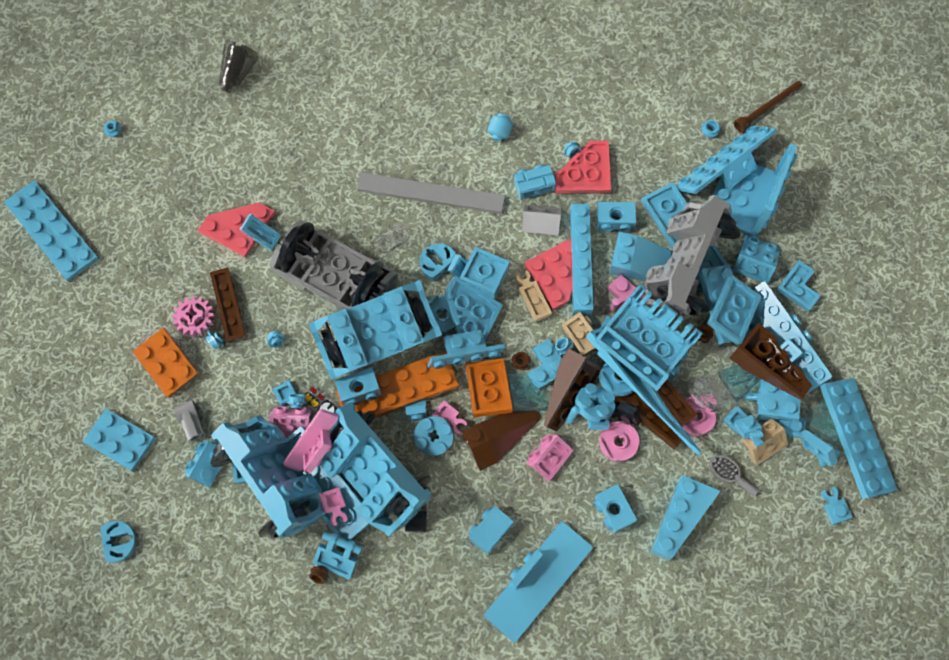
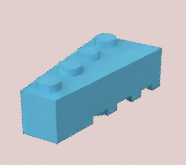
[649,475,720,561]

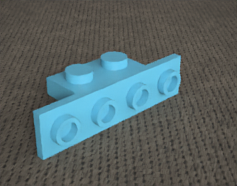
[427,330,506,369]

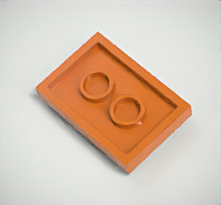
[132,327,199,397]
[465,358,513,418]

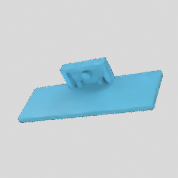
[676,125,777,194]
[749,282,833,394]
[484,521,593,643]

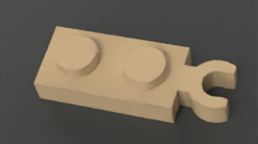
[516,271,552,323]

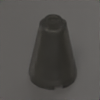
[218,40,259,93]

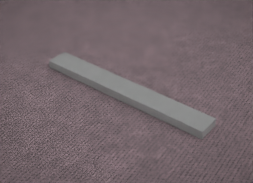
[357,173,505,214]

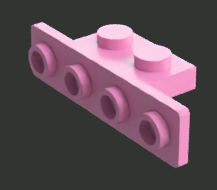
[283,409,338,473]

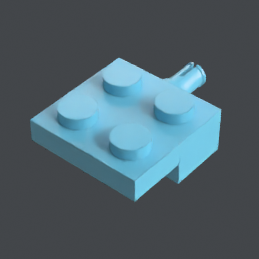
[745,379,800,422]

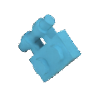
[312,531,363,580]

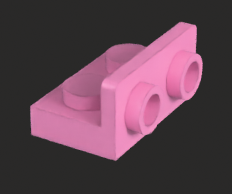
[270,406,312,438]
[526,434,574,481]

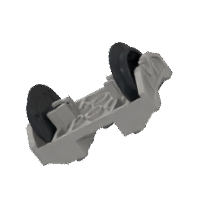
[644,195,741,317]
[269,219,399,311]

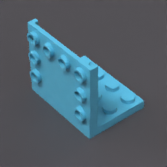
[713,144,798,237]

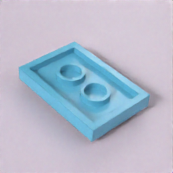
[707,275,762,345]
[83,409,156,472]

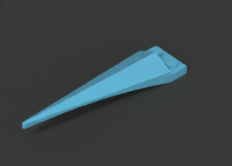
[586,326,701,456]

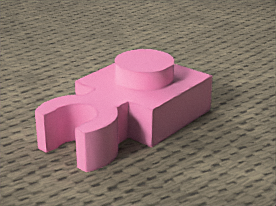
[432,400,468,434]
[318,487,347,526]

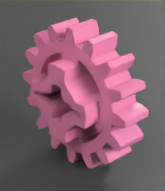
[172,296,215,338]

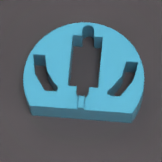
[420,244,455,281]
[100,521,137,563]

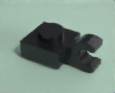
[610,402,642,426]

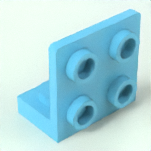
[732,235,781,284]

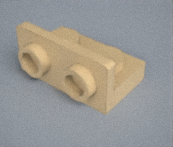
[561,312,596,357]
[741,419,788,465]

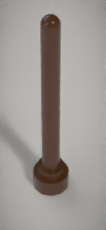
[733,81,802,133]

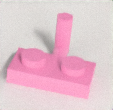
[608,275,645,312]

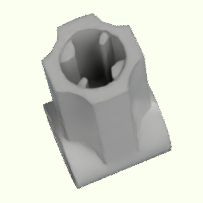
[174,400,205,442]

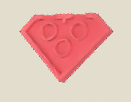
[555,140,611,194]
[198,203,276,258]
[524,238,572,311]

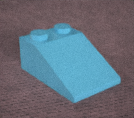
[609,232,672,282]

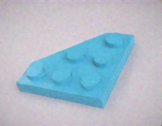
[444,276,503,341]

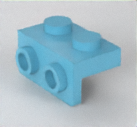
[185,441,221,488]

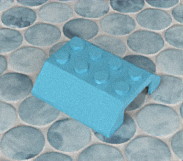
[594,283,703,391]

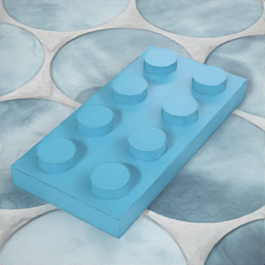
[698,264,750,345]

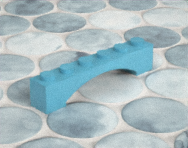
[569,204,593,317]

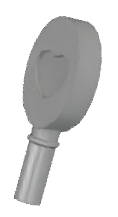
[709,455,759,496]

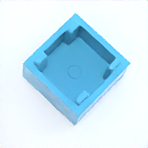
[460,247,510,300]

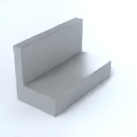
[522,205,561,235]

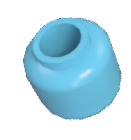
[487,113,513,142]

